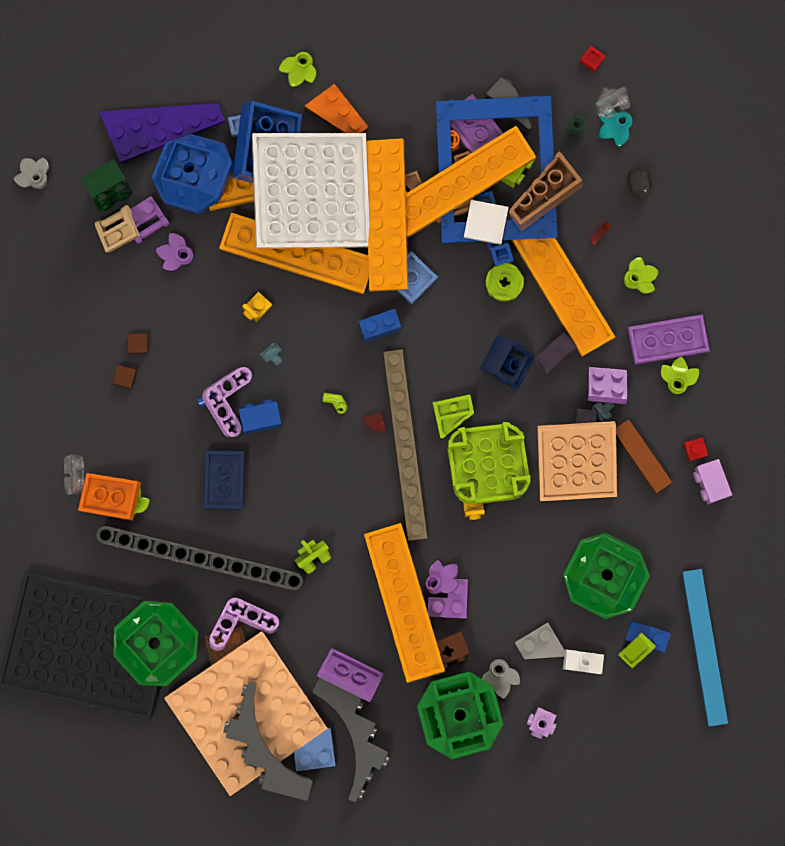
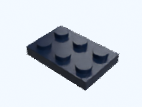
[204,451,245,510]

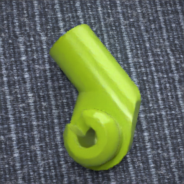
[323,393,348,414]

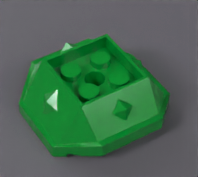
[563,533,650,619]
[113,601,199,686]
[417,672,503,759]

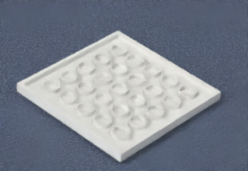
[252,133,370,249]

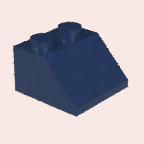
[480,336,534,390]

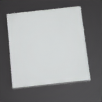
[464,200,508,245]

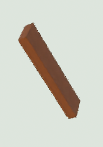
[616,419,672,493]

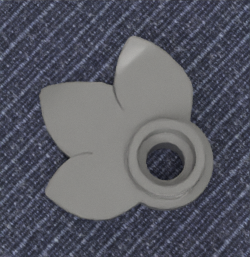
[14,158,49,189]
[482,659,520,698]

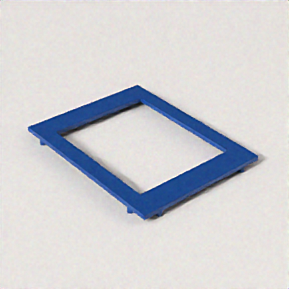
[436,95,558,243]

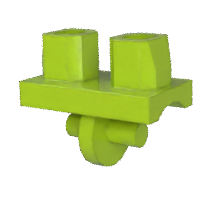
[294,539,331,574]

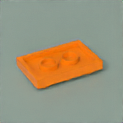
[78,473,141,521]

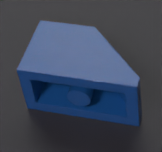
[625,622,671,653]

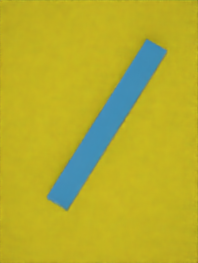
[682,569,728,726]

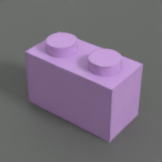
[693,459,732,505]

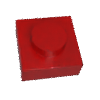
[683,437,708,462]

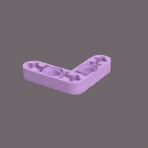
[202,367,252,437]
[209,598,279,651]

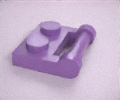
[121,196,170,244]

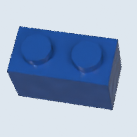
[359,309,401,343]
[239,399,282,434]

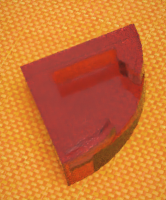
[589,222,612,245]
[363,413,386,433]

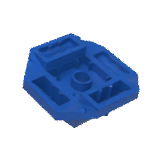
[152,134,234,215]

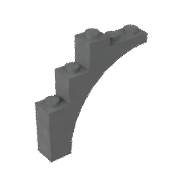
[312,677,390,802]
[223,681,313,801]

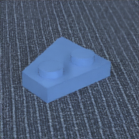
[294,728,336,771]

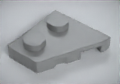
[514,623,565,659]

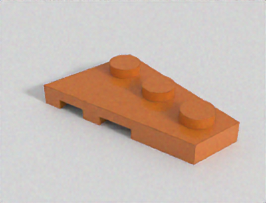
[305,84,368,133]

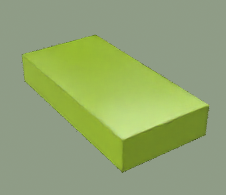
[619,633,656,668]

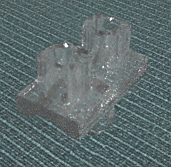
[595,86,630,120]

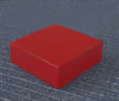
[579,46,606,72]

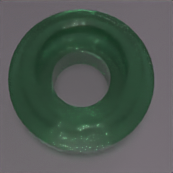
[567,115,586,134]

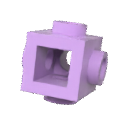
[526,707,557,739]

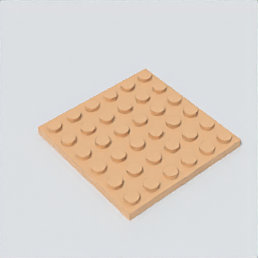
[164,632,328,796]

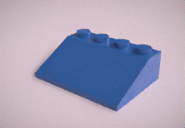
[232,101,302,183]

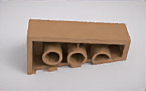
[509,151,583,232]

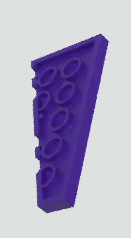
[99,103,225,164]

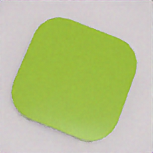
[447,422,531,504]

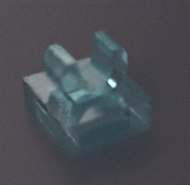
[259,343,282,366]
[592,402,615,422]

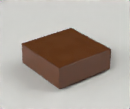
[128,334,148,354]
[113,365,137,389]

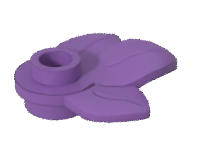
[156,233,193,271]
[425,560,459,594]

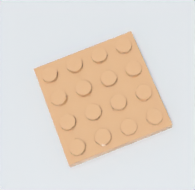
[537,421,617,501]

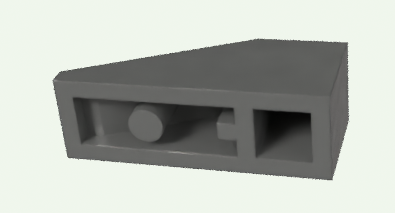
[485,77,531,135]

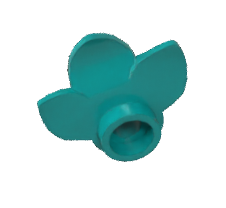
[599,111,633,147]

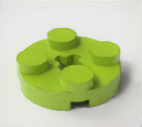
[486,263,524,302]

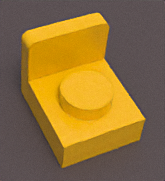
[242,292,273,322]
[463,502,485,520]

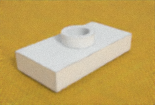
[563,650,604,674]

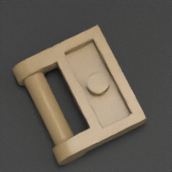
[95,205,140,253]

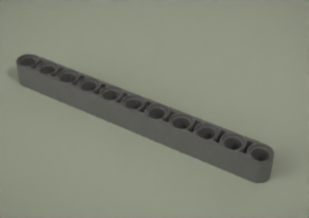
[97,526,303,591]

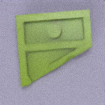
[432,394,474,439]

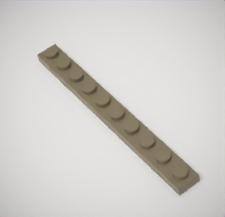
[383,350,427,541]

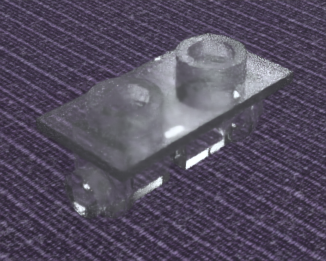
[64,454,85,495]

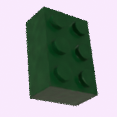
[81,159,132,212]

